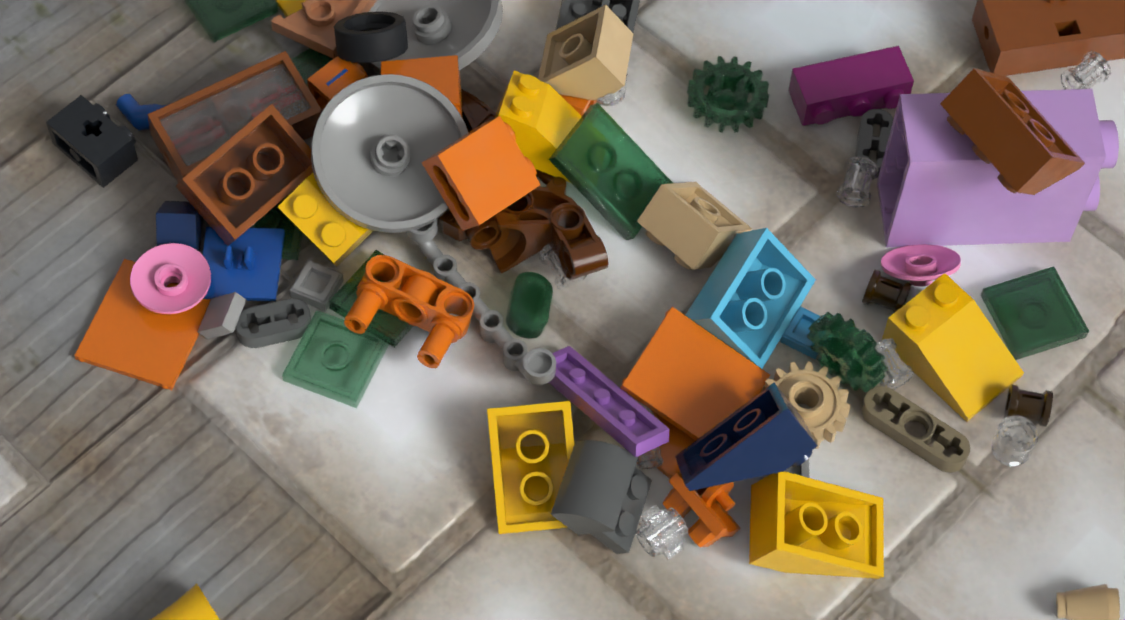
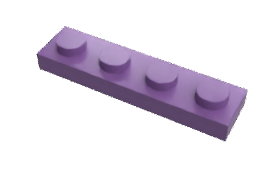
[548,346,669,457]

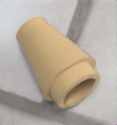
[1056,584,1120,620]

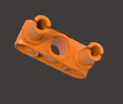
[344,255,474,368]

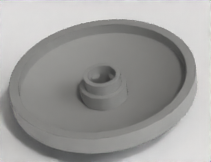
[368,0,503,75]
[311,74,468,233]

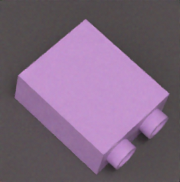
[877,89,1119,247]

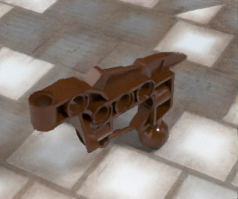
[438,89,609,281]

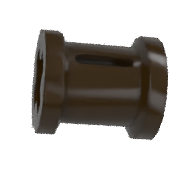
[862,269,912,313]
[1004,384,1053,427]

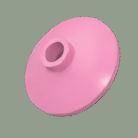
[130,243,211,314]
[881,244,961,287]

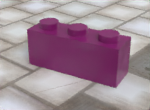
[788,46,914,126]

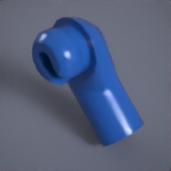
[116,94,166,130]

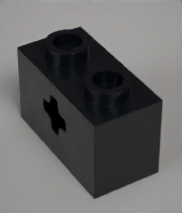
[46,95,138,188]

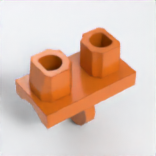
[662,472,741,547]

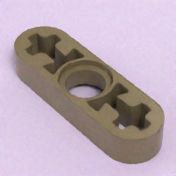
[862,386,970,472]

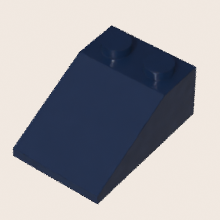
[675,382,818,491]

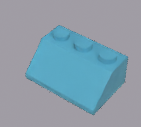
[685,228,816,369]

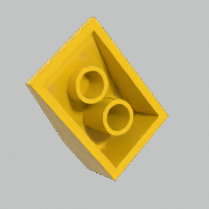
[495,70,607,191]
[278,173,374,267]
[881,273,1024,422]
[487,401,574,534]
[749,471,884,579]

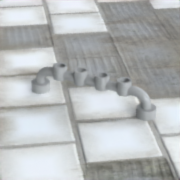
[406,219,556,385]

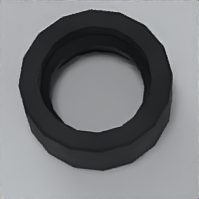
[334,12,408,63]

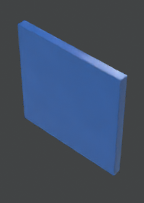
[202,227,285,301]

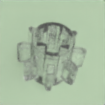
[636,505,688,560]

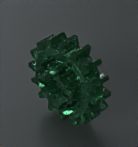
[687,56,769,133]
[807,312,888,392]

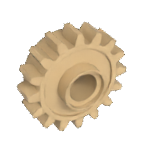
[764,361,851,449]

